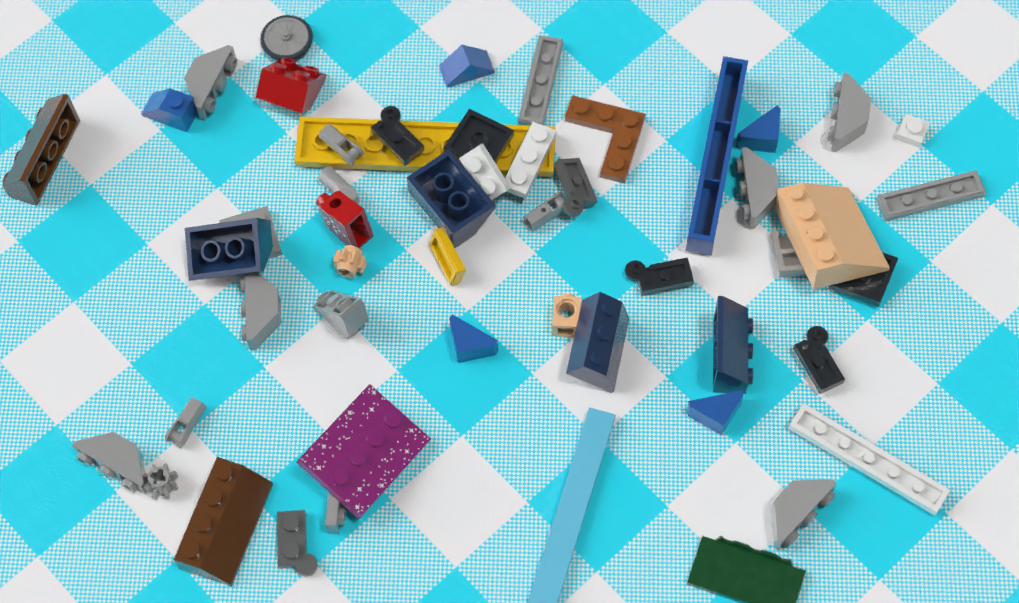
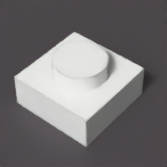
[896,114,930,148]

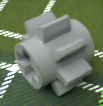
[144,463,179,499]

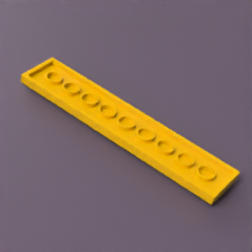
[295,116,556,177]

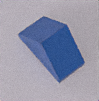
[439,44,495,88]
[736,105,781,153]
[449,314,498,363]
[687,390,743,436]

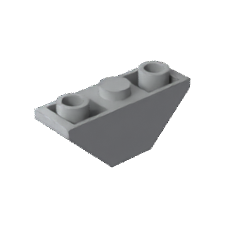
[184,45,238,121]
[828,72,871,152]
[736,147,779,229]
[240,272,282,351]
[313,290,369,337]
[72,432,147,494]
[771,479,837,551]

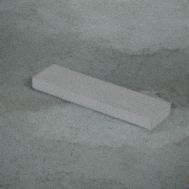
[518,35,564,126]
[876,170,986,222]

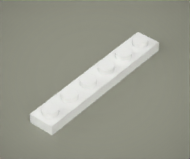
[788,403,950,516]

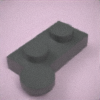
[554,158,598,217]
[277,510,318,577]

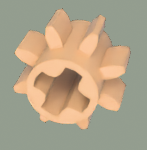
[333,245,367,278]

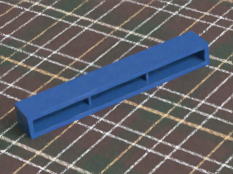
[685,56,749,256]

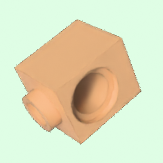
[552,294,581,337]

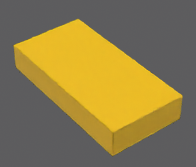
[428,227,466,286]

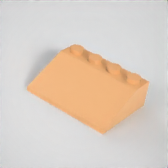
[775,183,890,290]

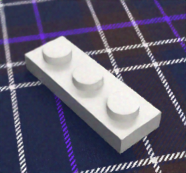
[505,122,557,199]

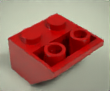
[256,58,327,113]

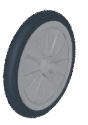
[260,15,313,61]

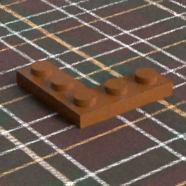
[565,95,646,184]

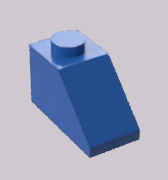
[141,88,198,132]

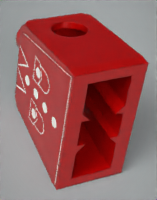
[316,191,374,249]

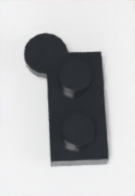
[370,106,425,166]
[625,257,694,296]
[793,326,845,394]

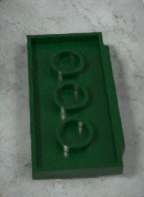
[686,535,806,603]

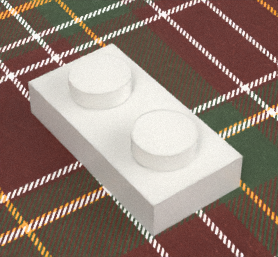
[459,143,511,200]

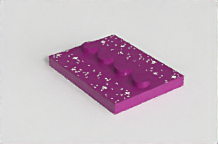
[296,384,431,519]

